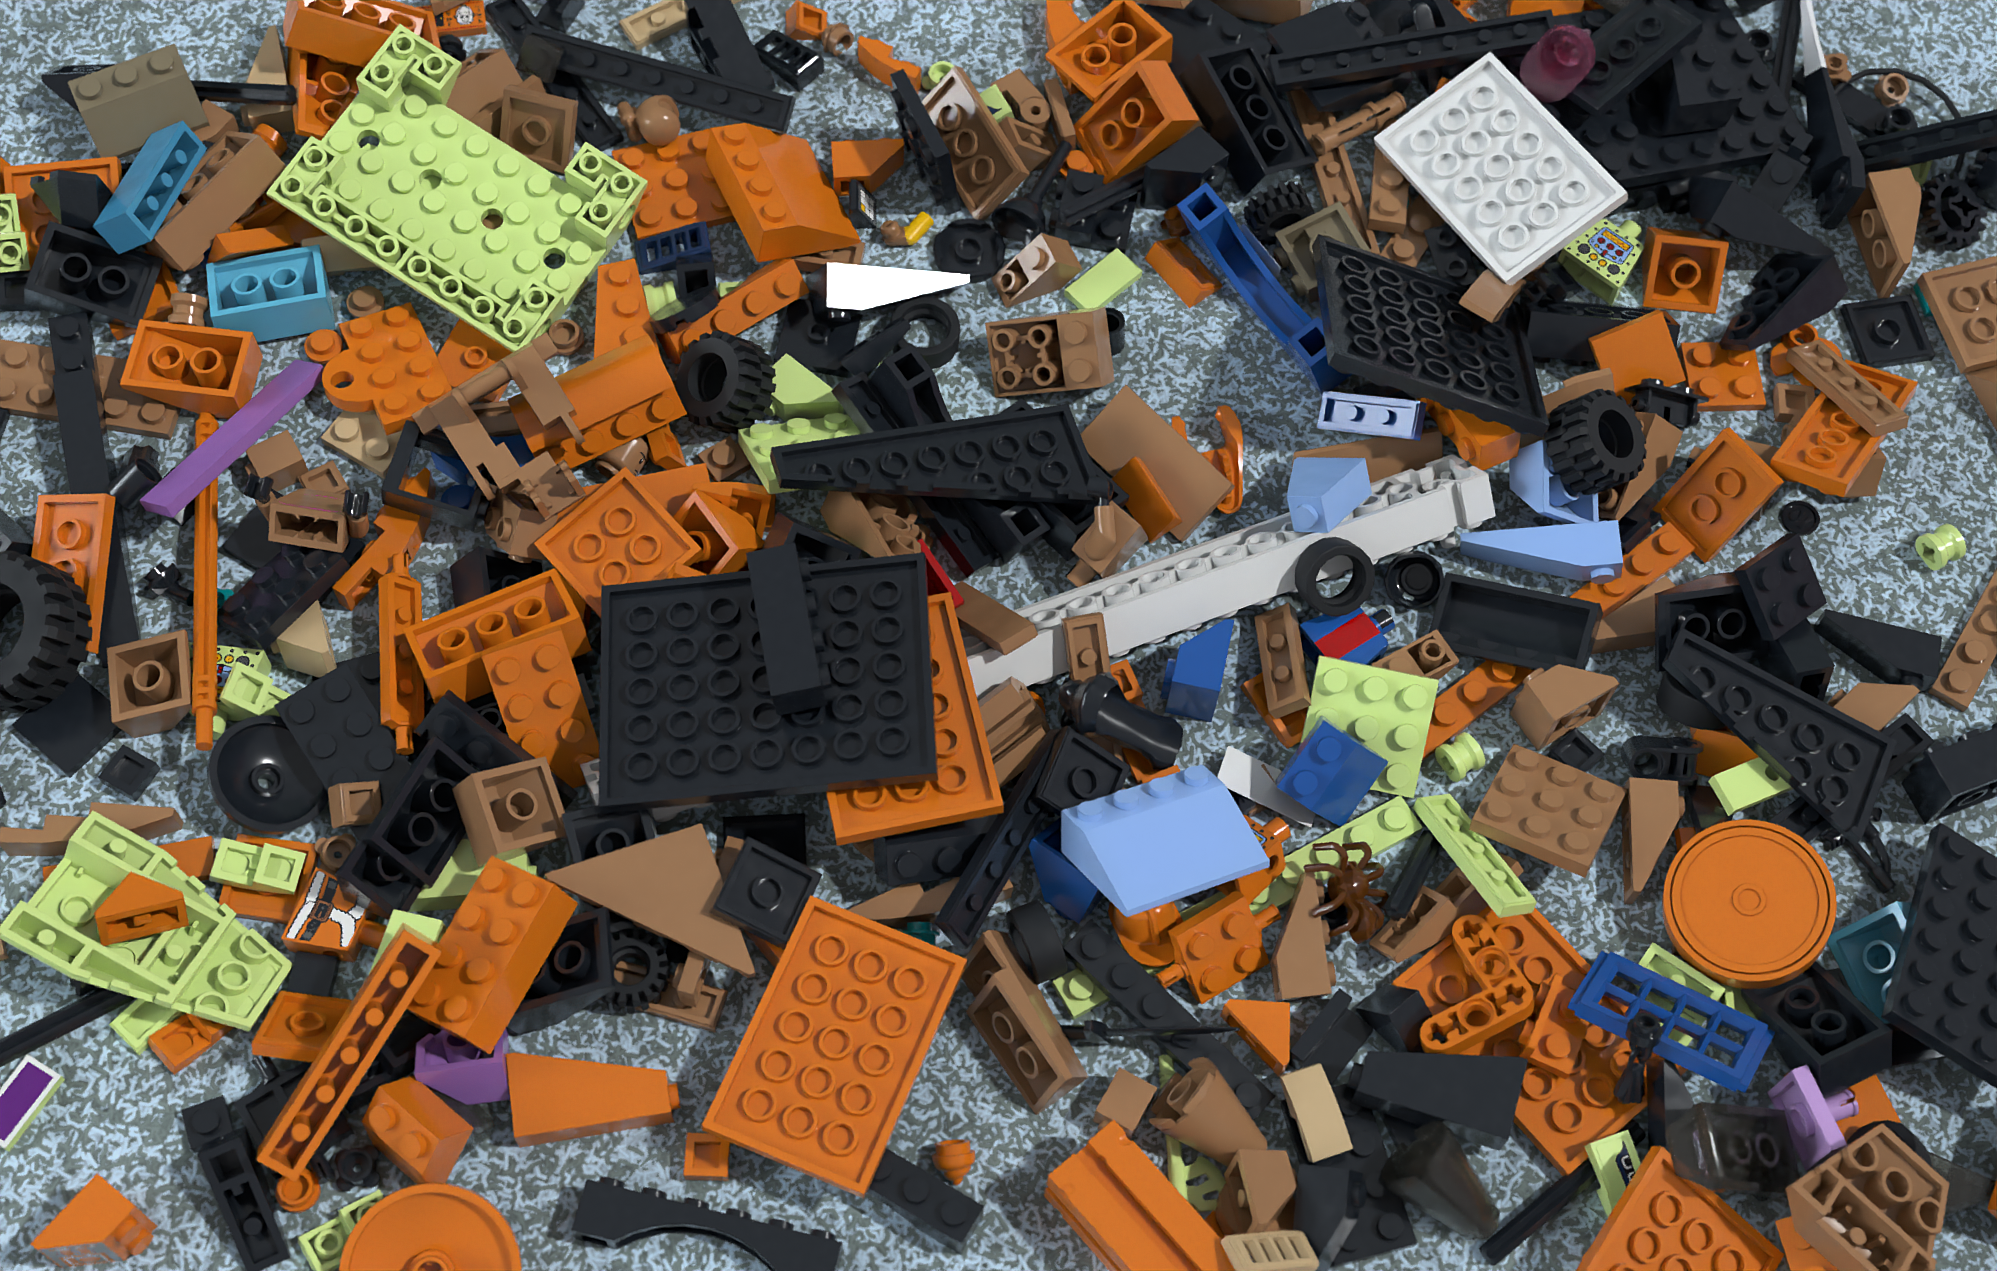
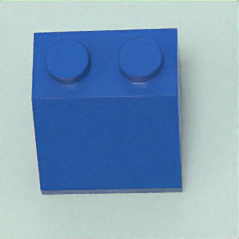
[1160,619,1234,722]
[1275,715,1389,827]

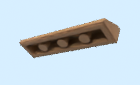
[1291,427,1443,483]

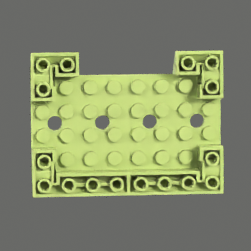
[266,24,648,352]

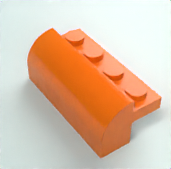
[507,334,687,469]

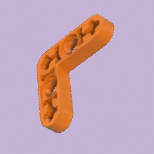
[1420,915,1534,1055]

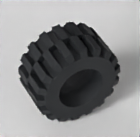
[673,331,776,434]
[1544,389,1647,495]

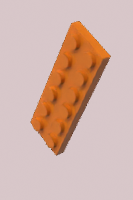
[1769,359,1918,498]

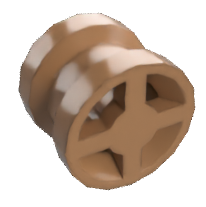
[167,292,210,327]

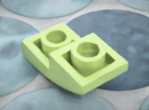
[0,193,30,273]
[298,1189,384,1271]

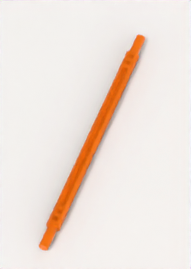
[192,412,219,751]

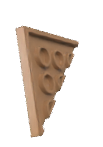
[545,823,756,978]

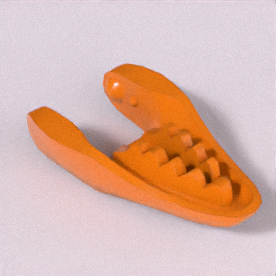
[1171,405,1243,514]

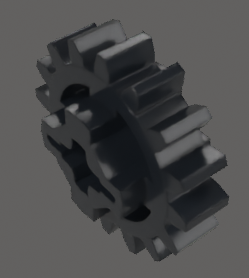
[1918,171,1987,251]

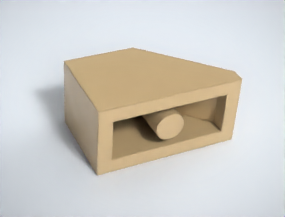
[271,600,337,678]

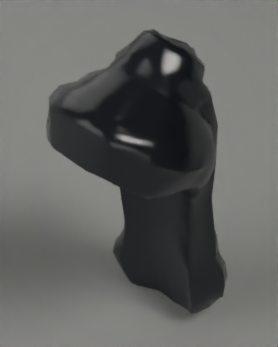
[1058,672,1183,770]

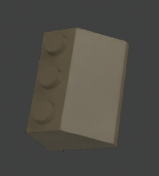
[68,43,210,159]

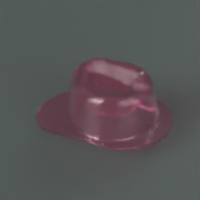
[1520,24,1596,102]

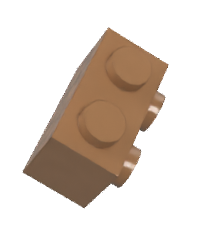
[484,488,558,563]

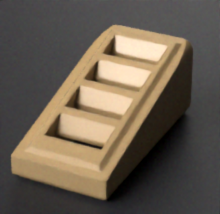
[1221,1230,1319,1271]

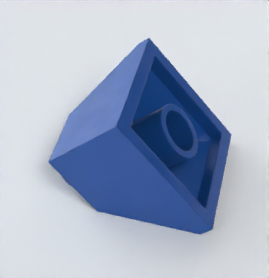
[1029,817,1104,924]

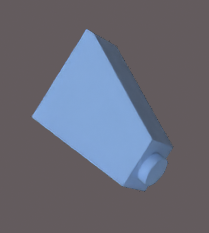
[1287,457,1372,533]

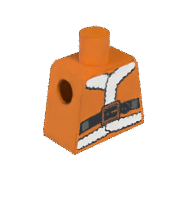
[281,867,387,963]

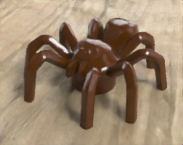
[1303,841,1389,945]

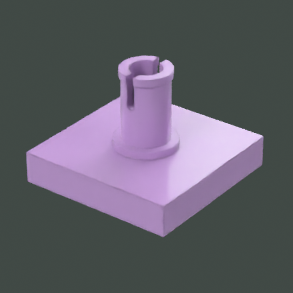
[1767,1065,1859,1171]

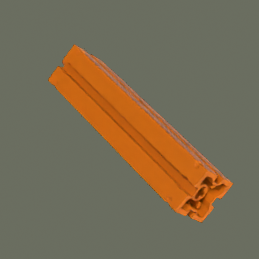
[1044,1119,1235,1271]

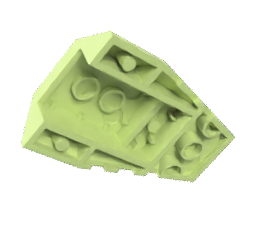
[0,811,293,1031]

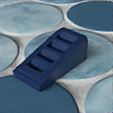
[634,221,711,275]

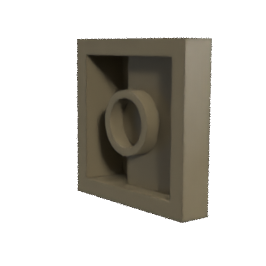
[1272,201,1371,304]

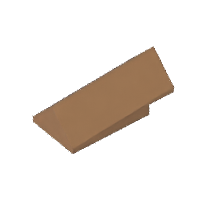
[961,929,1089,1115]

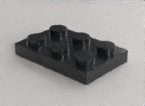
[217,544,351,651]

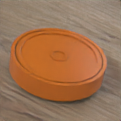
[1662,820,1837,989]

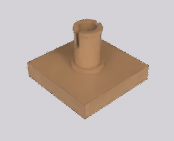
[500,85,578,174]

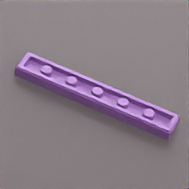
[140,359,324,517]

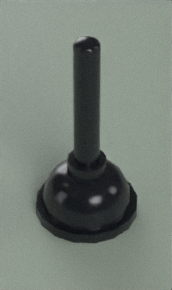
[991,140,1072,247]

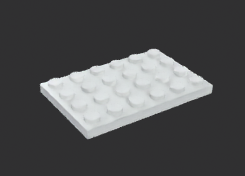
[1374,52,1628,285]

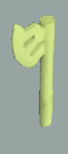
[1158,1055,1226,1212]

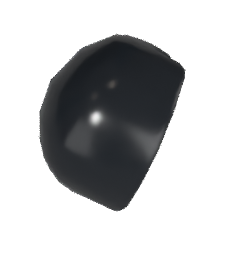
[1384,550,1445,609]

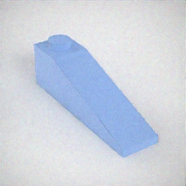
[1460,520,1623,584]

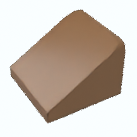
[328,781,382,828]

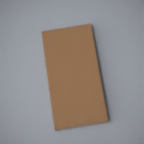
[922,66,1030,221]
[1080,384,1235,543]

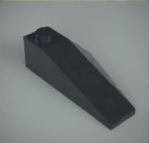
[1719,254,1849,351]

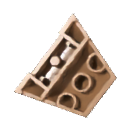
[1786,1123,1949,1271]

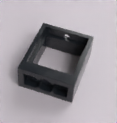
[381,420,497,532]

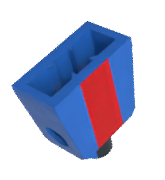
[1299,607,1395,667]

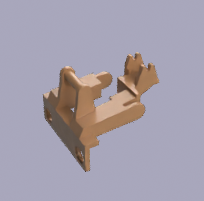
[411,332,587,521]

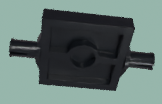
[233,1056,354,1184]

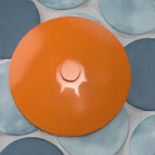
[339,1182,522,1271]

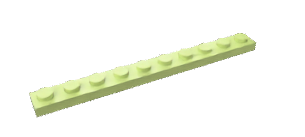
[1052,795,1423,1020]

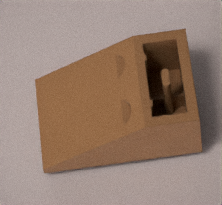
[985,307,1115,397]

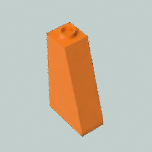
[506,1053,681,1148]

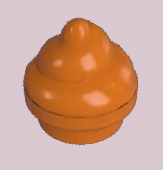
[932,1139,976,1185]

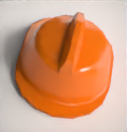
[1108,901,1184,967]

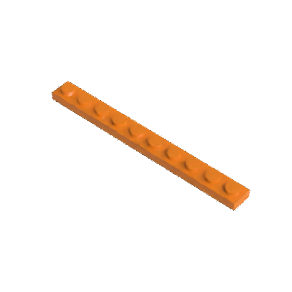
[1422,521,1695,761]

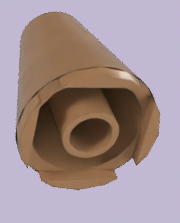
[1149,1057,1268,1167]

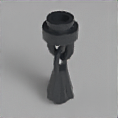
[1613,1013,1663,1104]

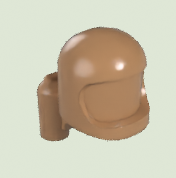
[617,95,680,146]

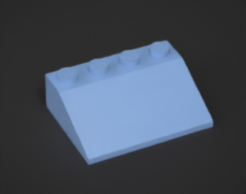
[1061,764,1270,917]

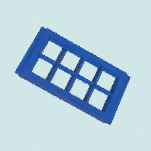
[1567,951,1775,1093]

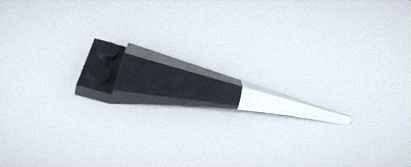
[1800,0,1866,230]

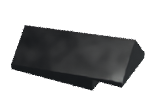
[335,737,477,920]

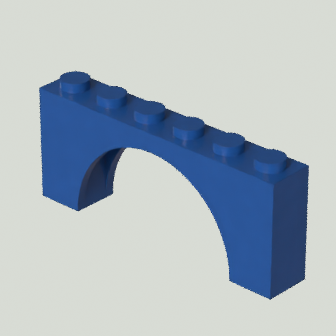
[1177,182,1352,396]

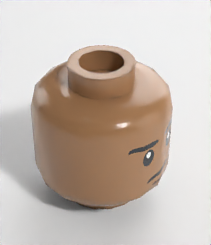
[595,434,650,479]

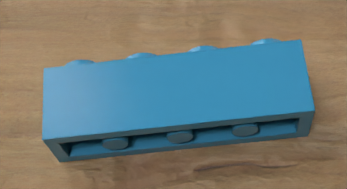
[93,120,207,254]

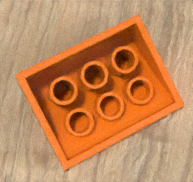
[705,123,861,263]

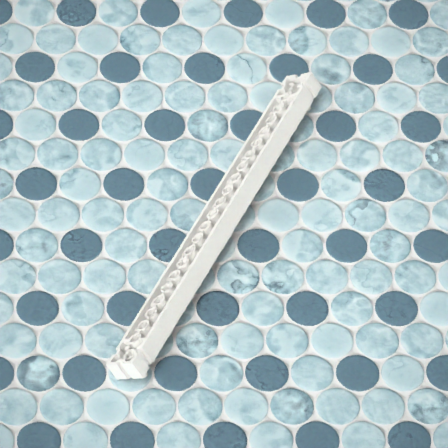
[580,454,1496,836]

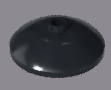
[207,715,329,834]

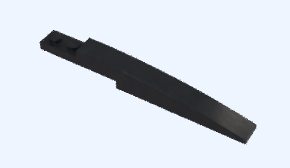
[48,311,141,668]

